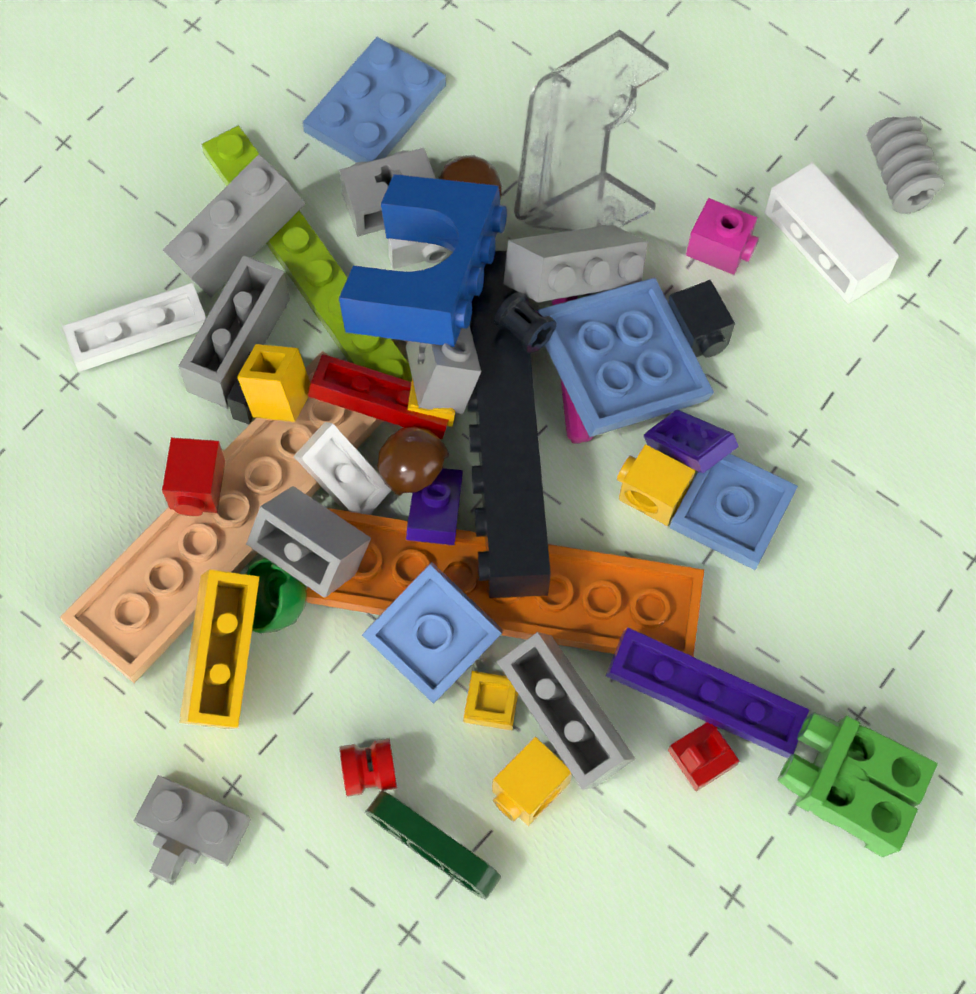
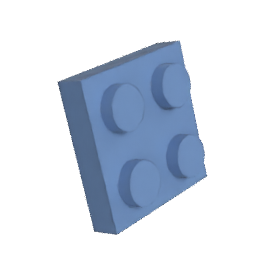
[670,454,798,570]
[362,562,503,704]

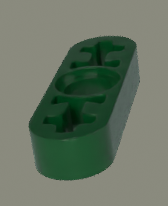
[365,791,501,900]

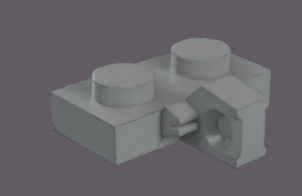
[134,775,251,885]

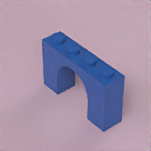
[339,174,507,347]

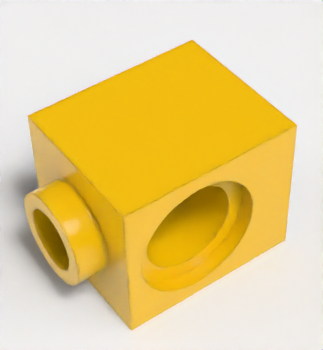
[617,444,696,526]
[492,736,572,826]

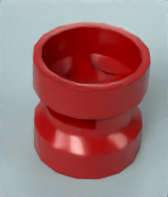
[339,738,397,797]

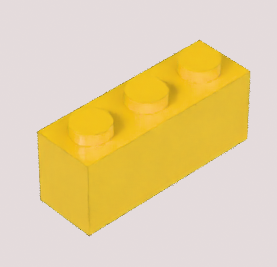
[179,569,259,729]

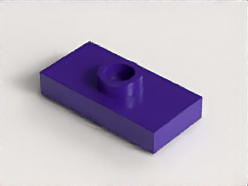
[643,410,739,474]
[406,468,463,545]

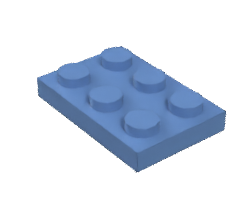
[303,37,446,163]

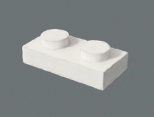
[293,422,391,515]

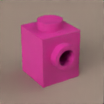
[686,198,759,275]

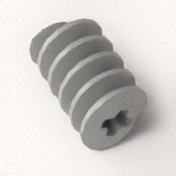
[866,117,945,214]

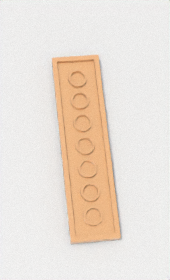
[60,351,383,683]

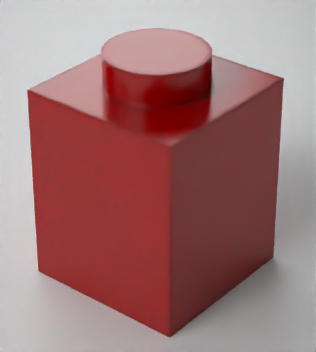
[162,437,225,516]

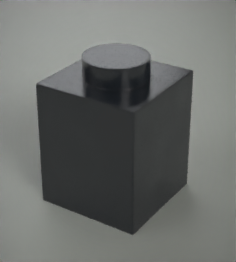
[668,279,735,358]

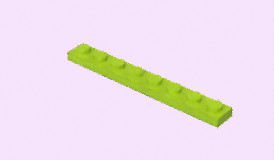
[201,125,412,382]

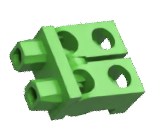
[777,712,938,858]

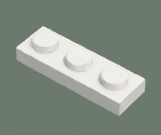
[62,283,206,372]

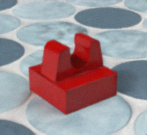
[668,722,740,792]

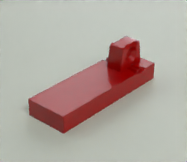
[307,354,449,439]

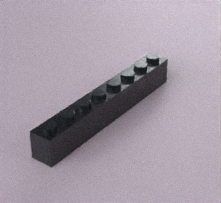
[467,250,551,598]

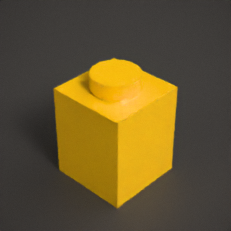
[237,344,311,422]

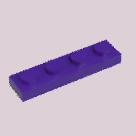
[605,627,809,758]

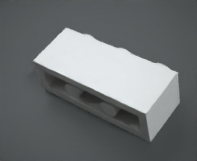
[765,162,899,305]

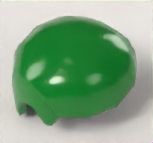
[245,557,307,634]

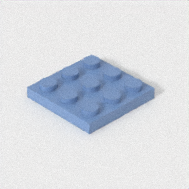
[537,278,714,437]

